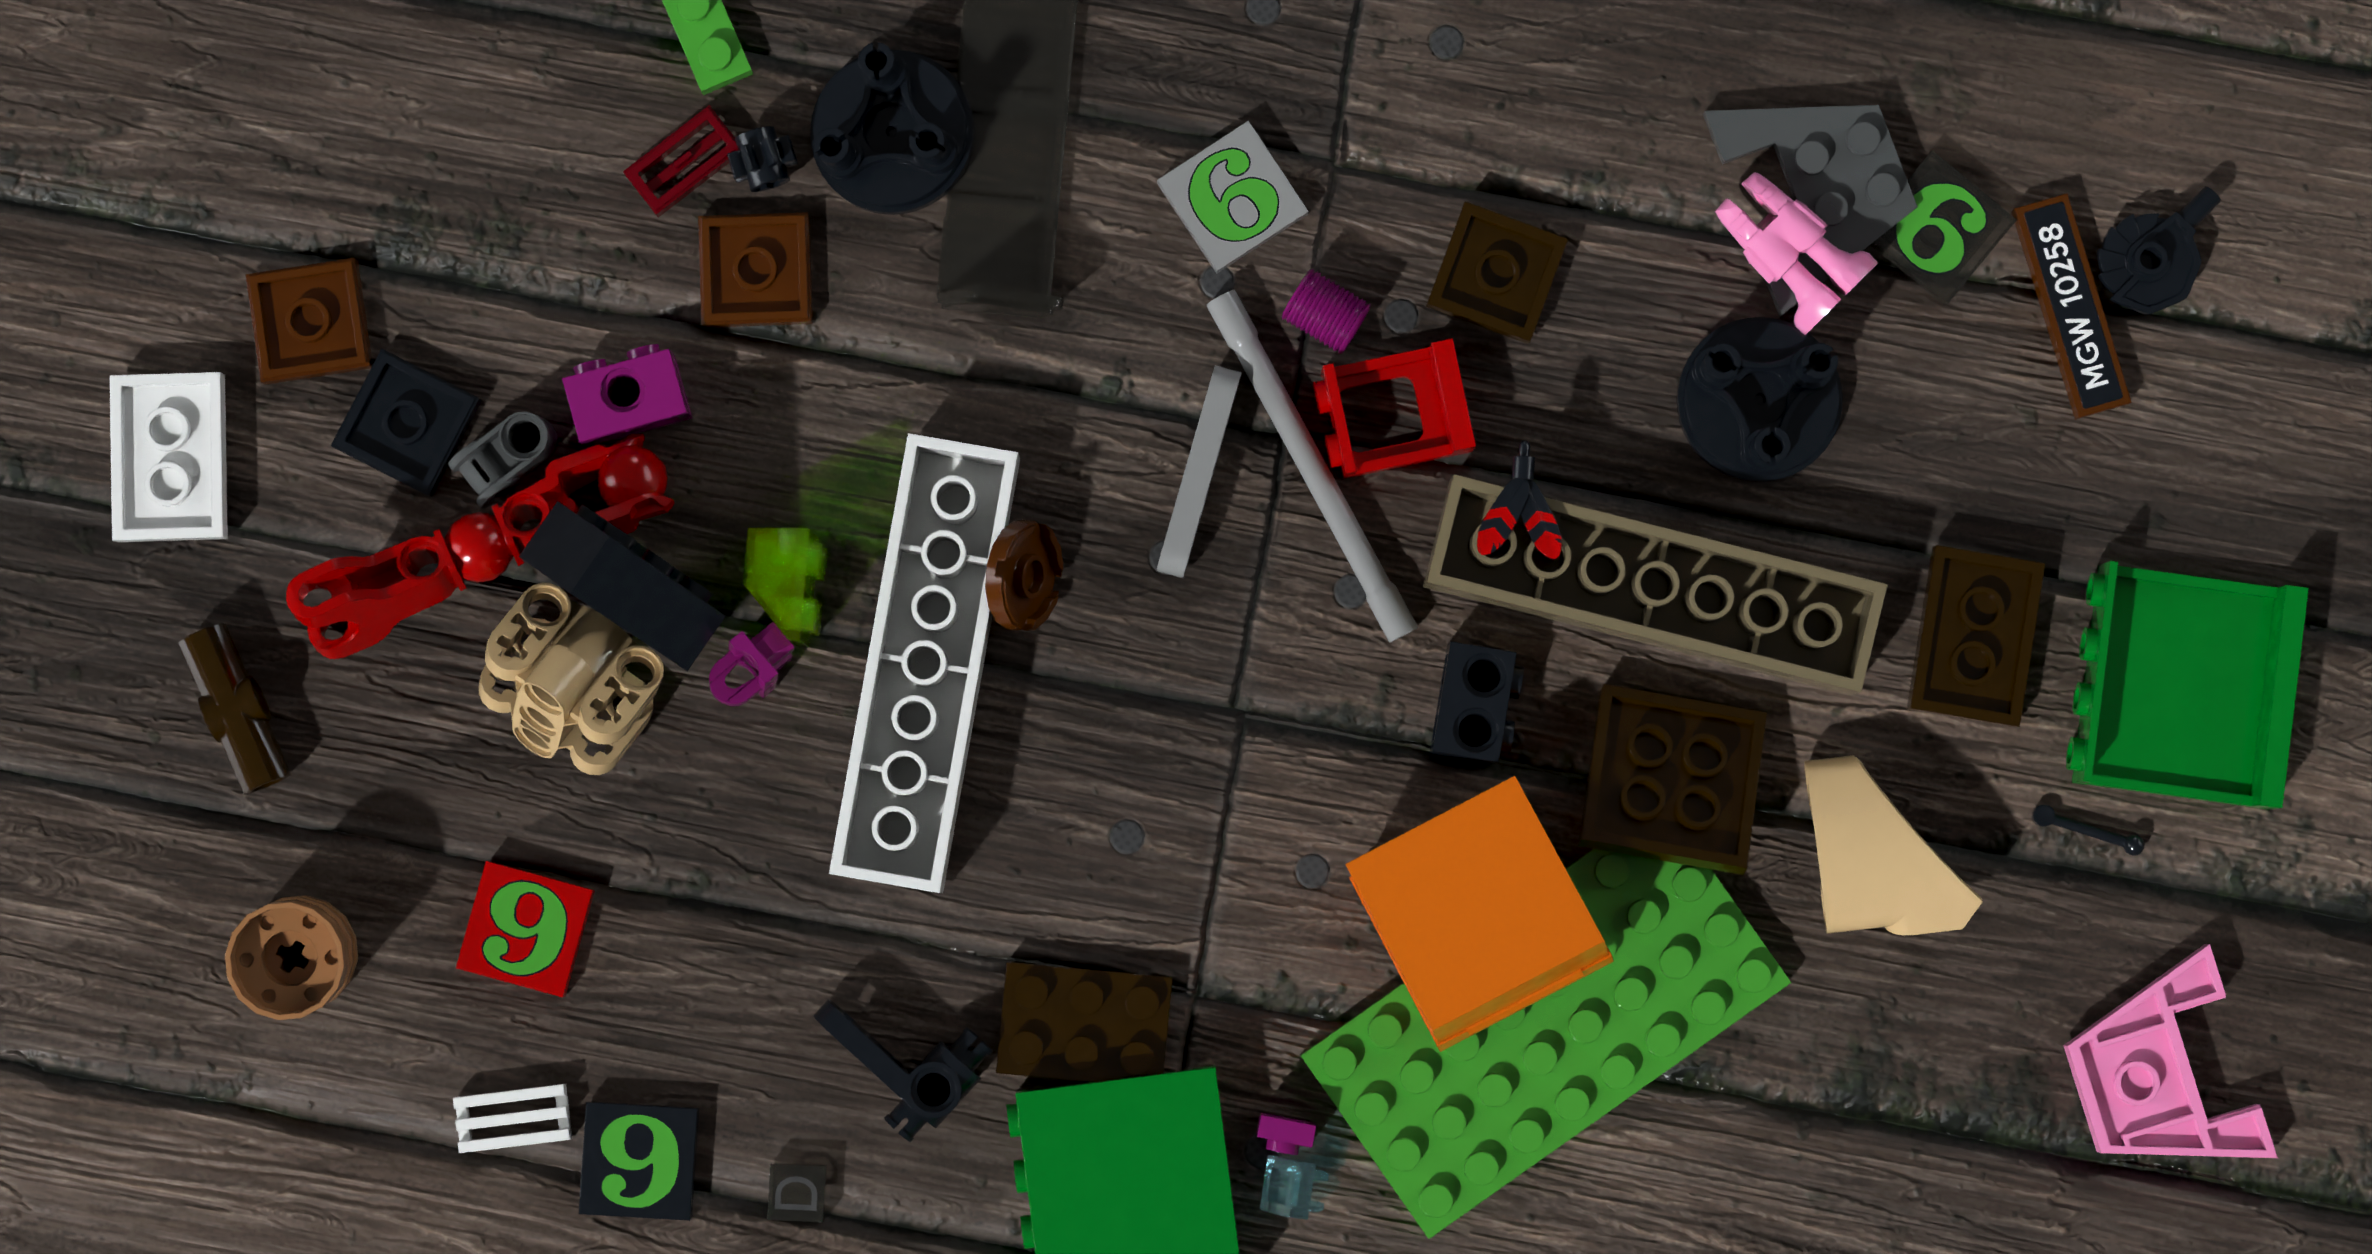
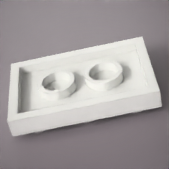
[110,372,228,542]

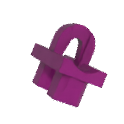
[709,622,795,706]

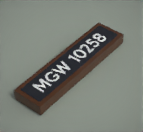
[2011,193,2132,420]

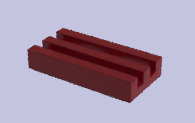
[623,105,738,218]

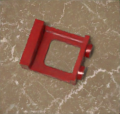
[1313,338,1476,479]

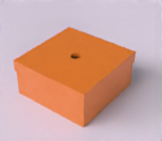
[1345,776,1614,1052]

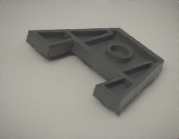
[1703,105,1917,318]

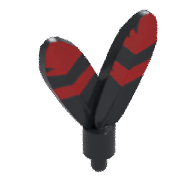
[1477,440,1562,560]

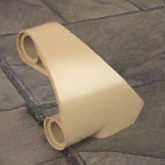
[1804,755,1983,936]

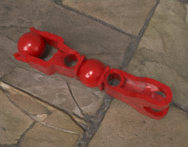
[286,434,675,659]

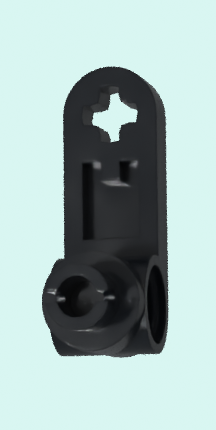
[813,999,993,1142]

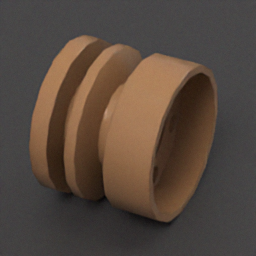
[225,895,358,1020]

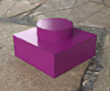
[1256,1112,1316,1155]

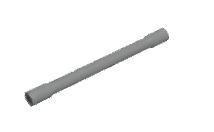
[1206,290,1419,643]

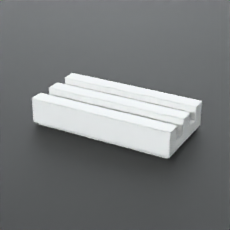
[453,1084,572,1153]

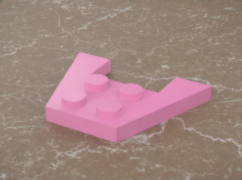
[2063,944,2278,1158]

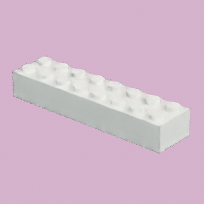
[829,433,1020,893]

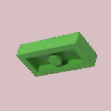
[662,0,753,96]

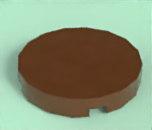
[985,520,1063,631]

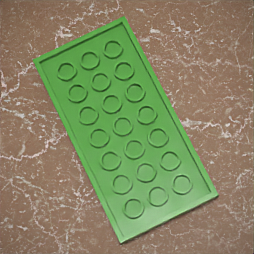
[1300,849,1792,1239]

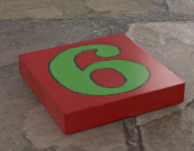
[456,861,595,997]

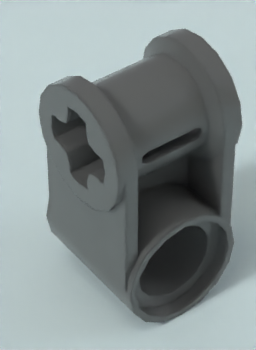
[448,412,558,509]

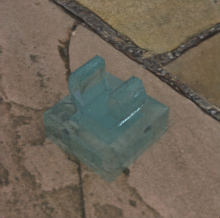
[1260,1155,1329,1220]

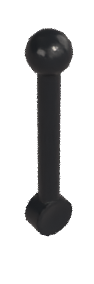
[2032,805,2145,856]

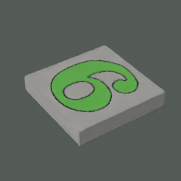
[1157,121,1309,274]

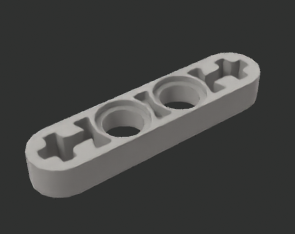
[1157,365,1242,578]

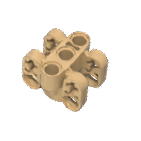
[479,583,664,775]

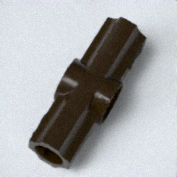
[178,623,291,794]

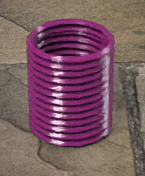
[1281,268,1371,354]

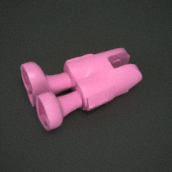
[1715,172,1878,335]

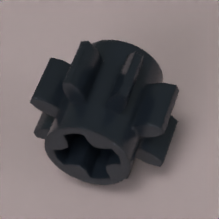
[727,126,798,192]

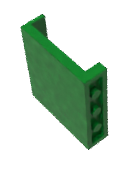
[2066,561,2309,810]
[1006,1065,1239,1254]

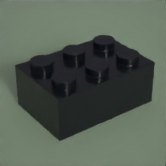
[519,501,726,672]

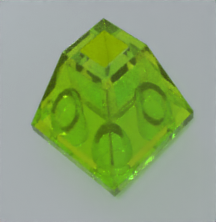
[743,528,827,648]

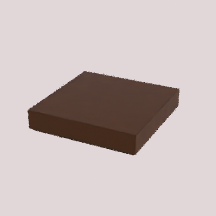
[698,212,813,328]
[245,258,373,385]

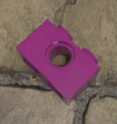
[562,344,693,448]

